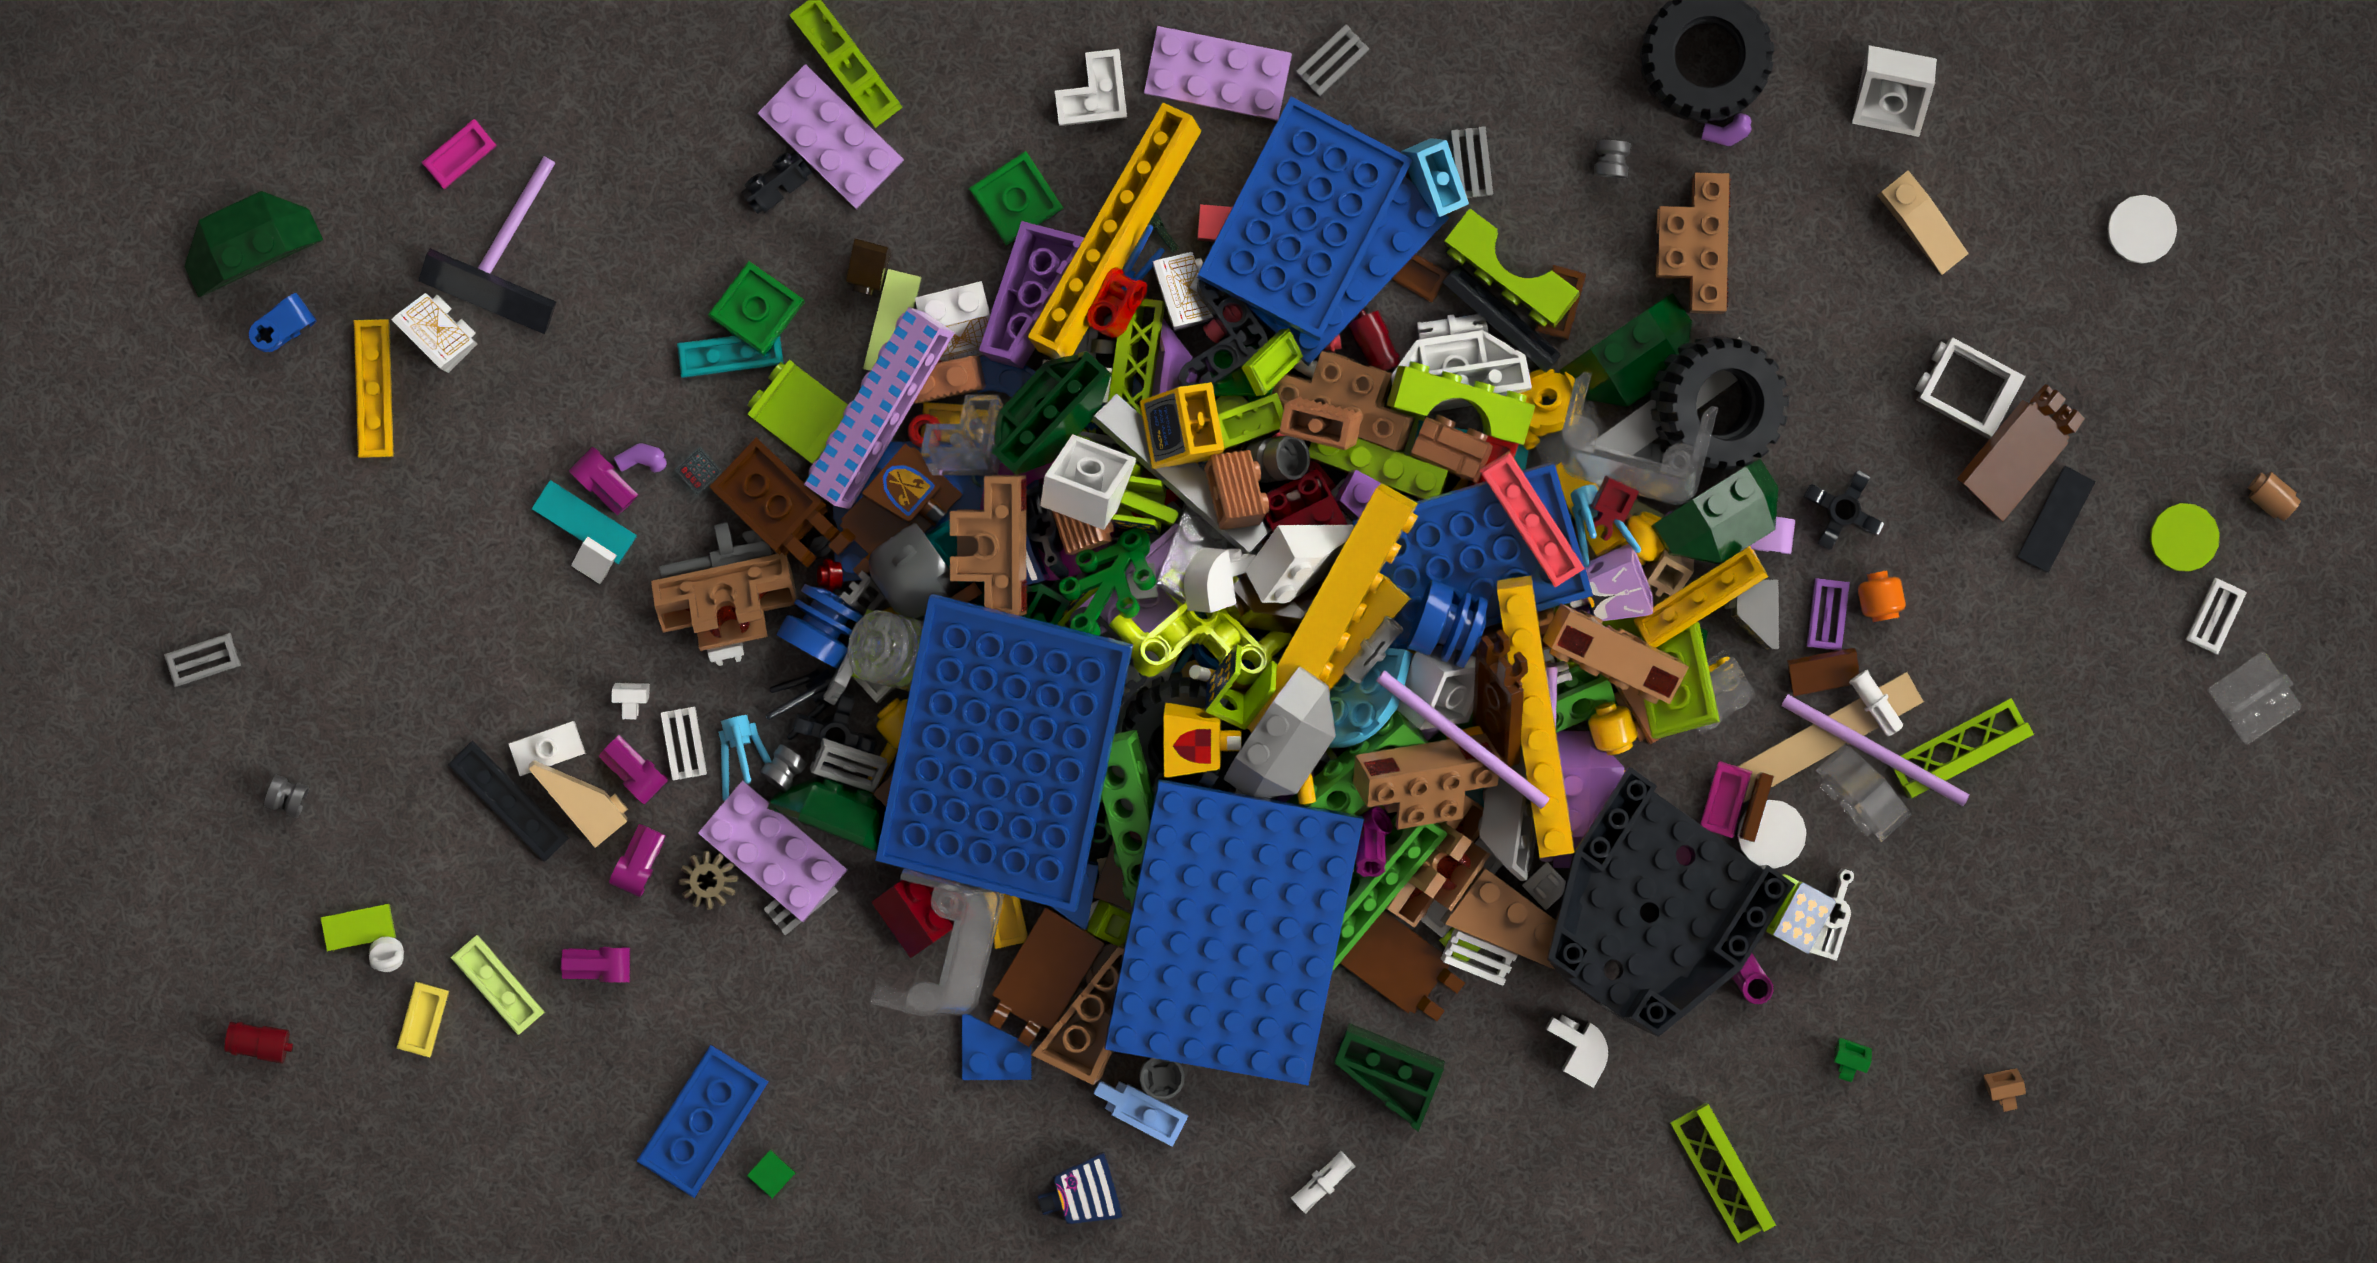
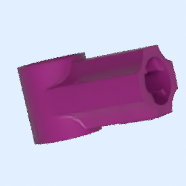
[569,446,639,516]
[599,735,669,805]
[1356,806,1393,877]
[609,824,666,898]
[561,947,630,982]
[1732,953,1773,1004]

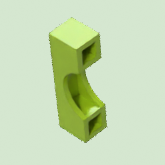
[1445,209,1580,328]
[1387,361,1536,445]
[1309,438,1449,500]

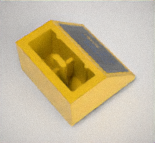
[1139,382,1224,469]

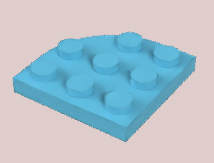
[1329,648,1413,748]

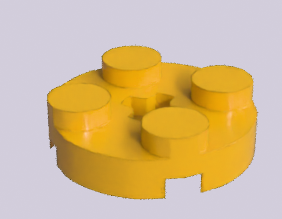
[1520,369,1583,436]

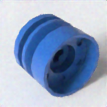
[1407,580,1488,668]
[776,584,864,669]

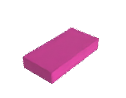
[422,119,497,189]
[1700,761,1753,838]

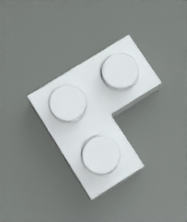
[1055,49,1127,126]

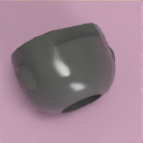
[869,523,962,618]

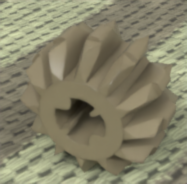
[679,851,738,910]

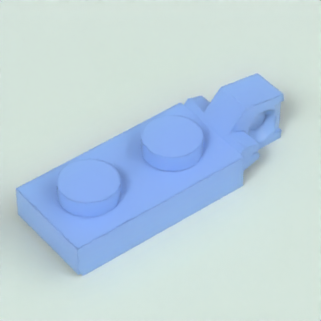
[1093,1080,1188,1147]

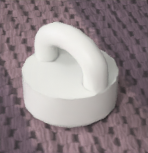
[369,937,404,972]

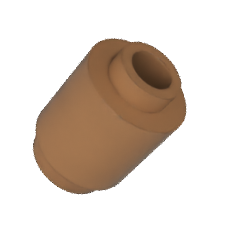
[2248,472,2301,521]

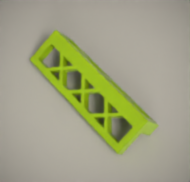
[1103,299,1165,435]
[1893,698,2034,798]
[1670,1103,1776,1243]

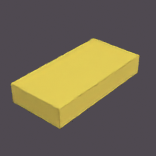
[397,982,449,1058]

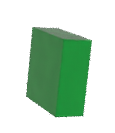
[747,1150,796,1199]

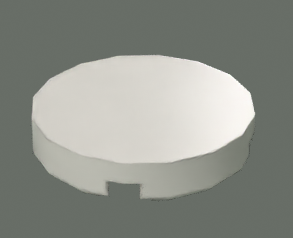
[2107,195,2177,264]
[1737,800,1806,868]

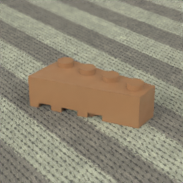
[1440,867,1556,969]
[1032,942,1125,1085]

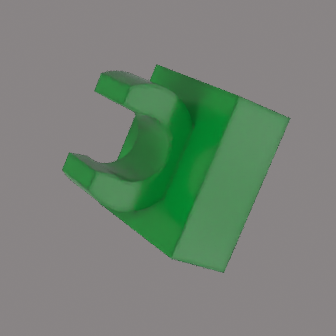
[1834,1037,1872,1082]

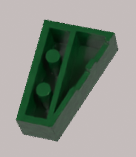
[1335,1023,1445,1132]

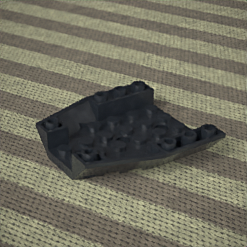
[1547,767,1795,1037]

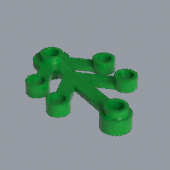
[1059,528,1156,636]

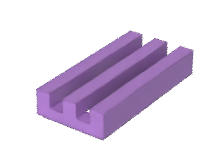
[1806,578,1850,651]

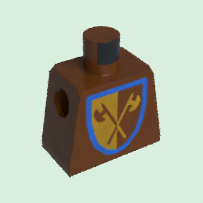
[862,443,948,527]

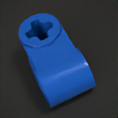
[249,293,317,352]

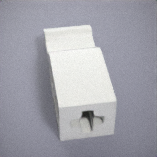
[1810,868,1854,961]

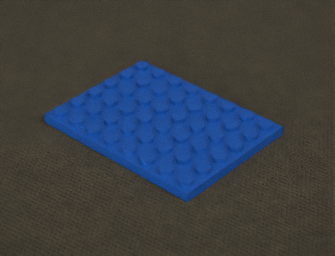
[875,594,1133,912]
[1104,779,1364,1085]

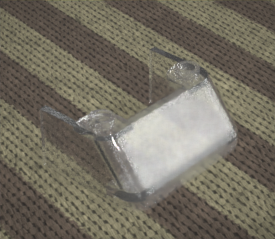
[1561,372,1718,505]
[870,868,1004,1017]

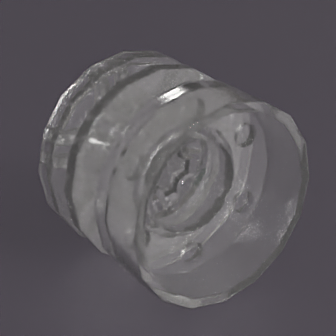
[848,610,924,691]

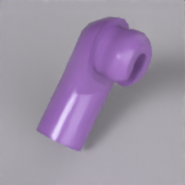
[614,443,667,472]

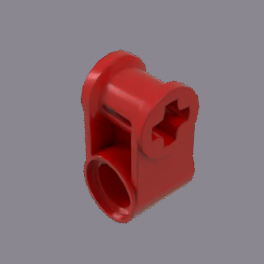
[1087,267,1147,338]

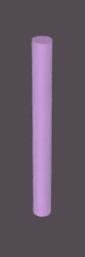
[478,156,555,274]

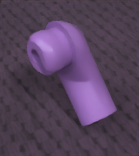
[1701,113,1751,146]

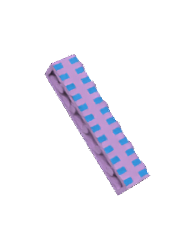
[804,307,954,509]

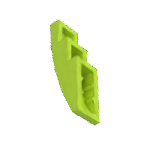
[789,0,903,128]
[1218,393,1284,451]

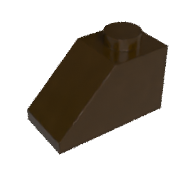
[846,238,892,296]
[1226,574,1306,634]

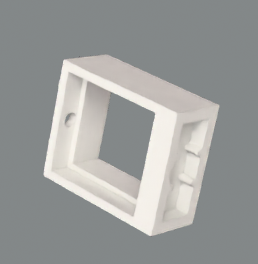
[1915,337,2026,439]

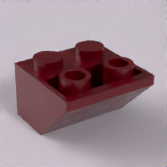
[1264,469,1348,533]
[872,871,975,958]

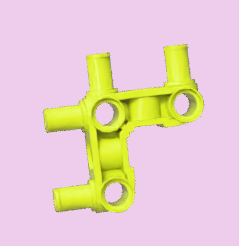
[1109,569,1292,685]

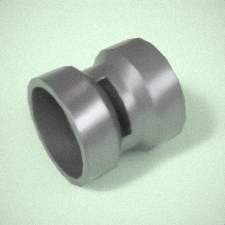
[1594,140,1631,178]
[759,744,807,792]
[264,775,309,818]

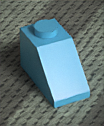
[1401,138,1469,217]

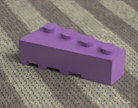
[979,221,1084,369]

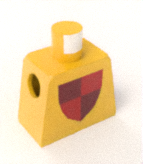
[1164,703,1242,777]

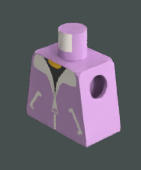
[1570,544,1653,621]

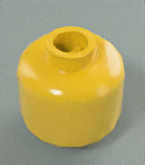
[1620,511,1665,565]
[876,698,908,749]
[1588,701,1638,755]

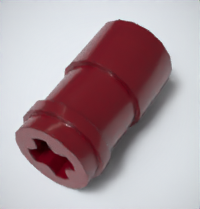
[1348,310,1401,371]
[224,1021,293,1064]

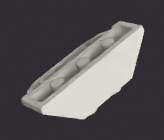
[1391,330,1532,412]

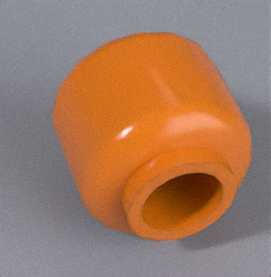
[1858,571,1906,622]

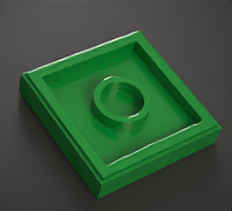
[969,151,1064,246]
[708,261,805,356]

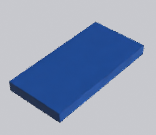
[637,1045,769,1198]

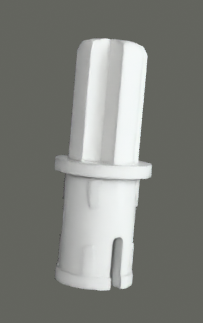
[1849,670,1903,736]

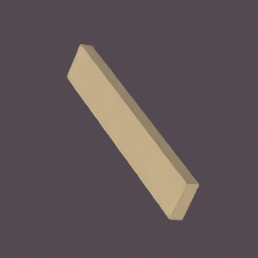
[1737,672,1924,802]

